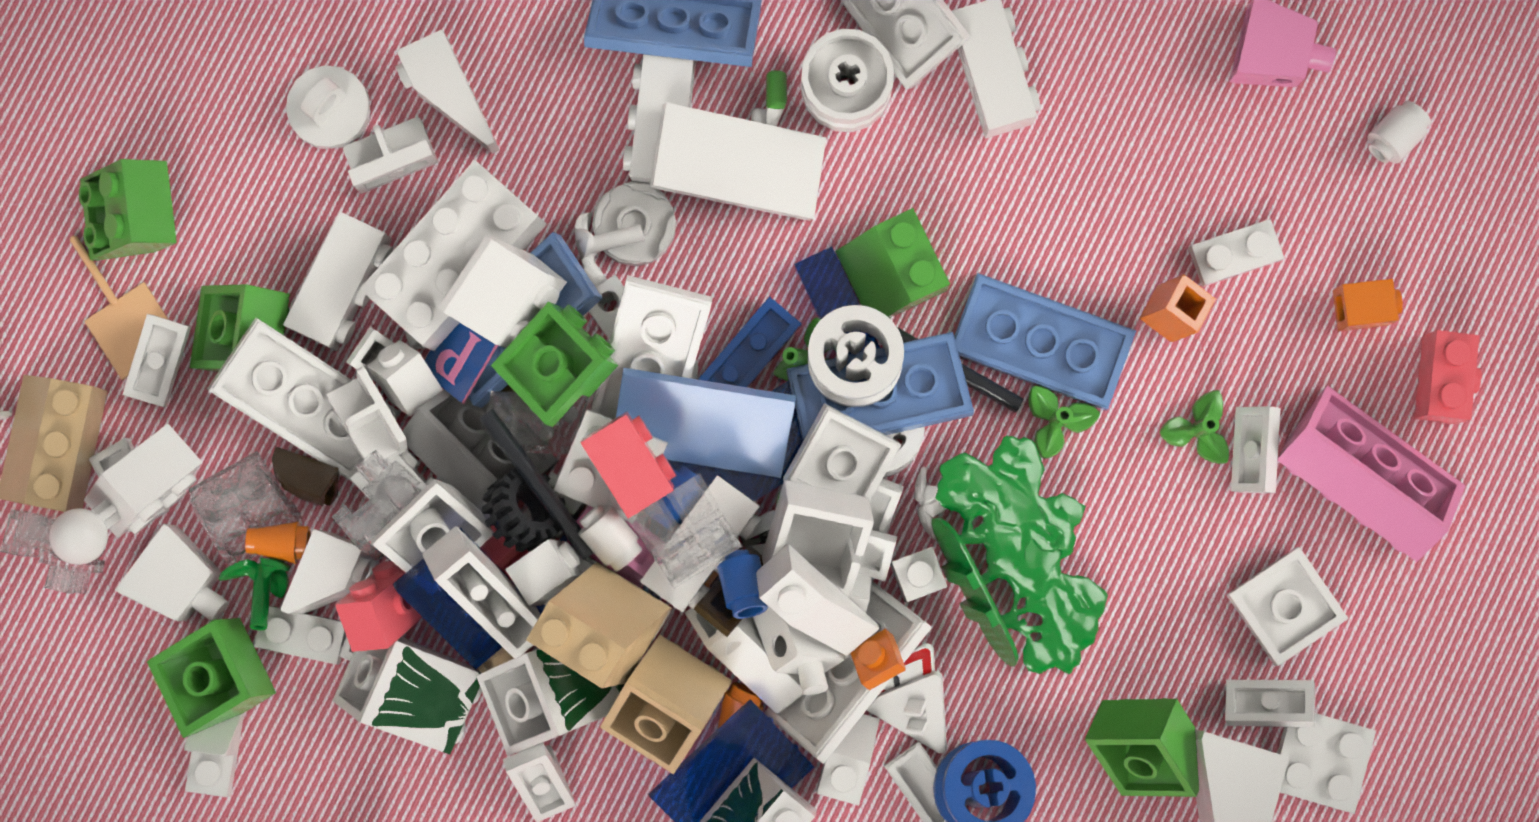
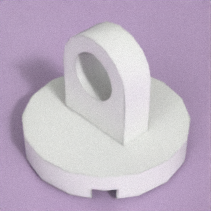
[286,65,371,149]

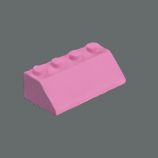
[1278,385,1465,562]

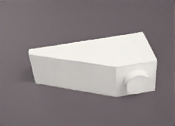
[395,29,500,154]
[756,544,879,656]

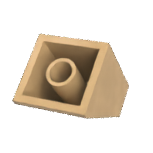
[526,562,671,688]
[600,634,732,774]

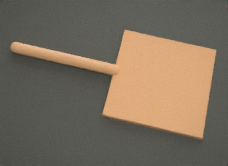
[70,235,169,380]

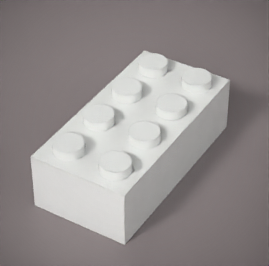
[360,160,547,351]

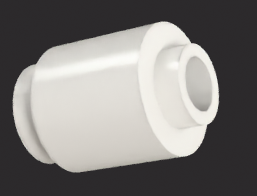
[1367,101,1431,163]
[578,505,642,572]

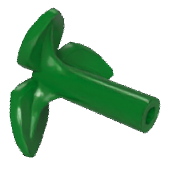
[219,558,291,631]

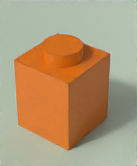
[1139,274,1216,343]
[1332,279,1403,332]

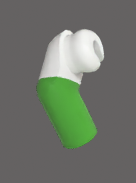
[751,70,787,126]

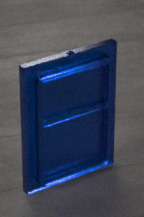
[648,699,815,822]

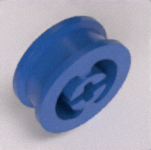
[933,740,1036,822]

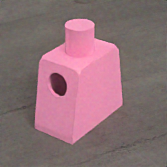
[1229,0,1336,87]

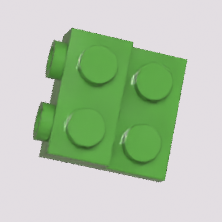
[491,301,618,427]

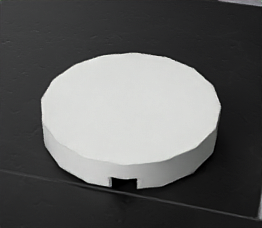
[592,181,677,266]

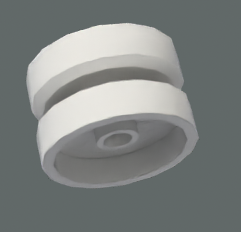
[801,29,894,132]

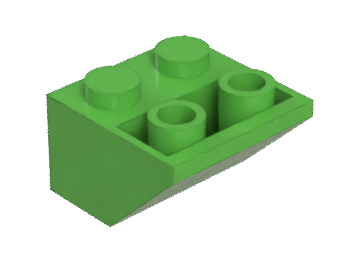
[79,159,177,261]

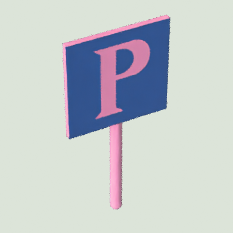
[424,323,498,404]

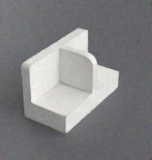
[343,117,439,194]
[326,366,407,471]

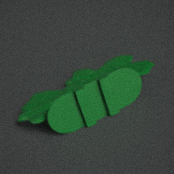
[932,436,1108,674]

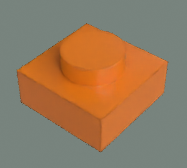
[850,628,906,691]

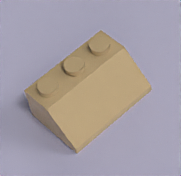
[0,375,108,512]

